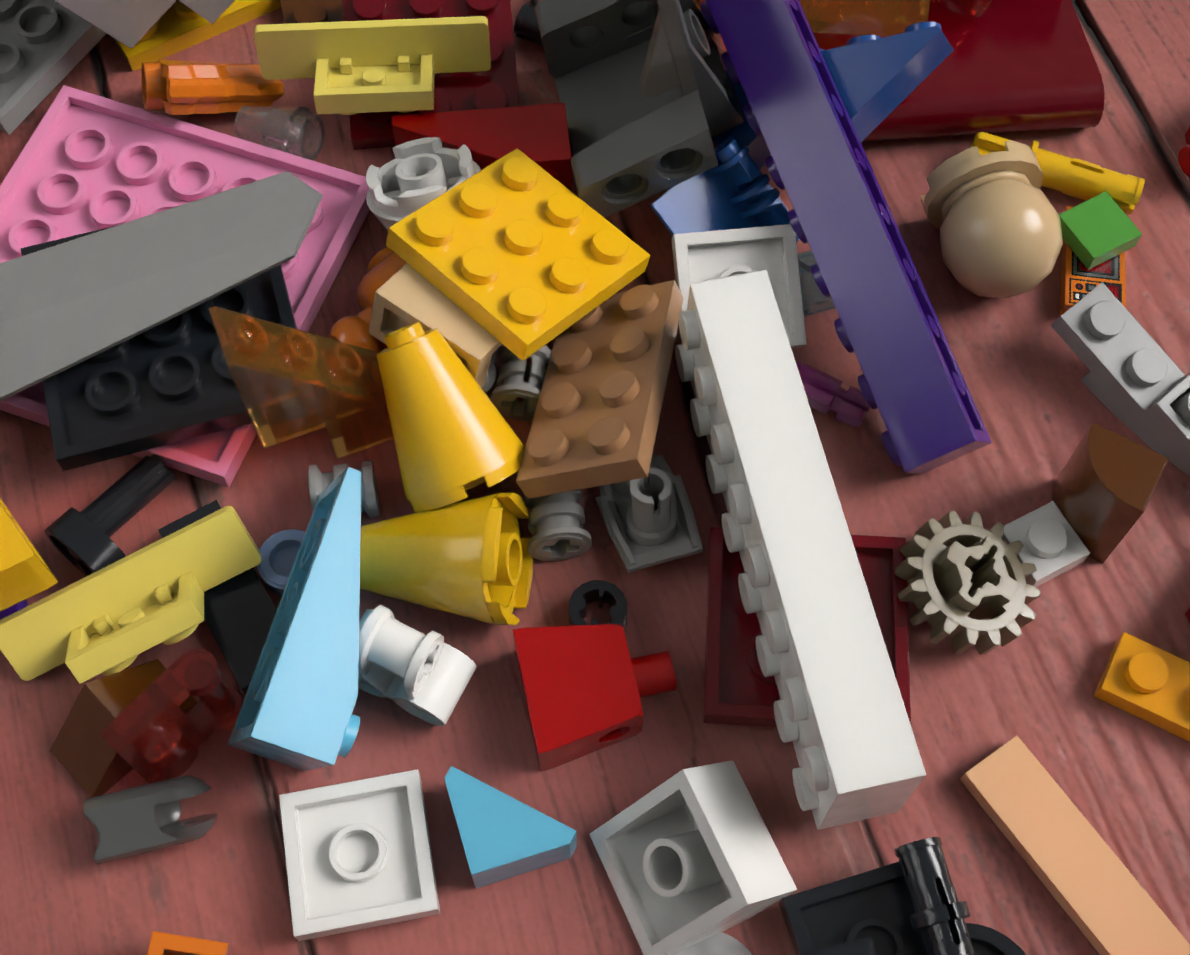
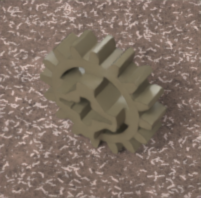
[895,511,1040,655]

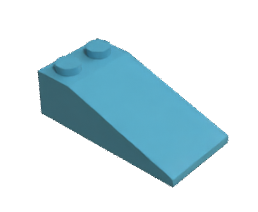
[227,467,361,771]

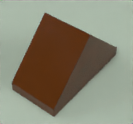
[50,659,202,798]

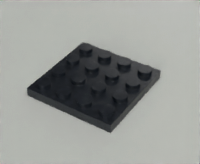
[21,226,316,471]

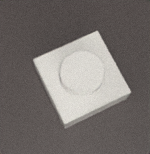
[1001,501,1090,587]

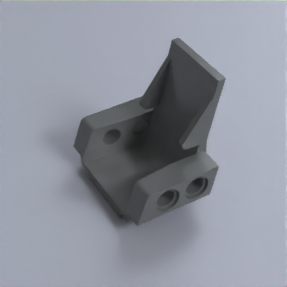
[535,0,745,218]

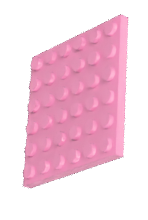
[0,85,370,488]

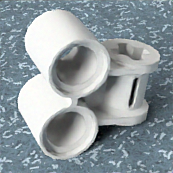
[358,605,477,727]

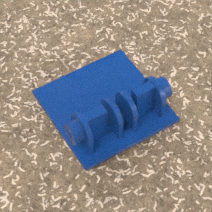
[650,133,800,242]

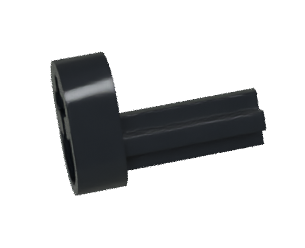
[44,454,176,576]

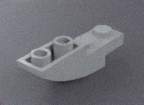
[1050,282,1190,476]

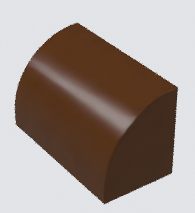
[1052,422,1169,564]

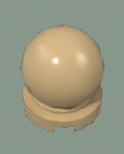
[921,141,1063,298]

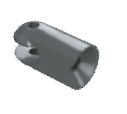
[83,776,218,865]

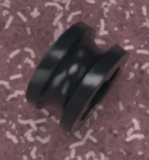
[569,580,627,629]

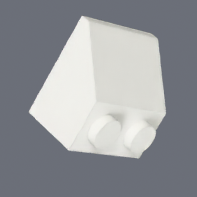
[589,760,797,955]

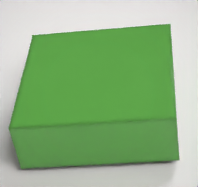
[1059,191,1142,270]

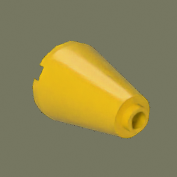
[376,321,525,512]
[360,492,533,626]

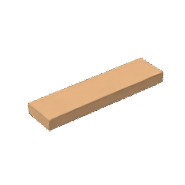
[960,735,1190,955]

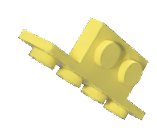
[253,16,491,115]
[0,506,261,684]

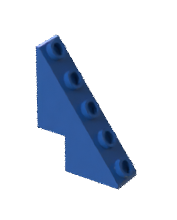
[711,21,954,170]

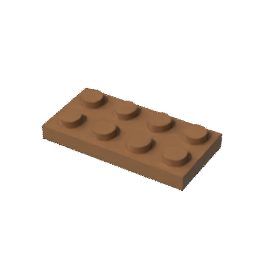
[516,280,683,499]

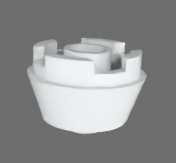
[366,137,481,231]

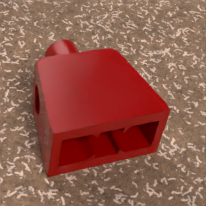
[513,624,676,772]

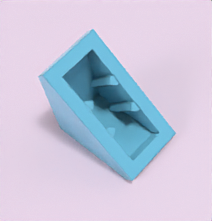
[444,766,577,889]

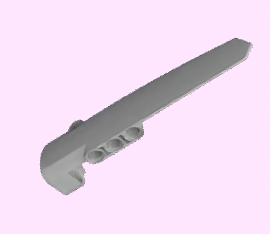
[0,171,323,401]

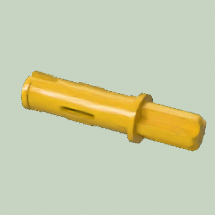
[970,132,1145,215]

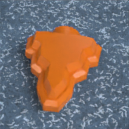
[141,59,284,115]

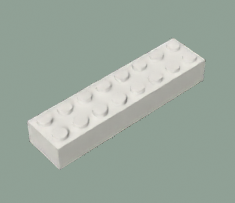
[675,270,926,830]

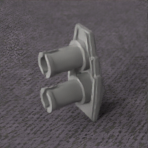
[596,453,703,573]

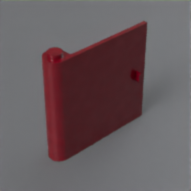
[803,0,1105,142]

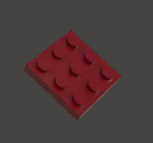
[342,0,519,150]
[703,527,911,727]

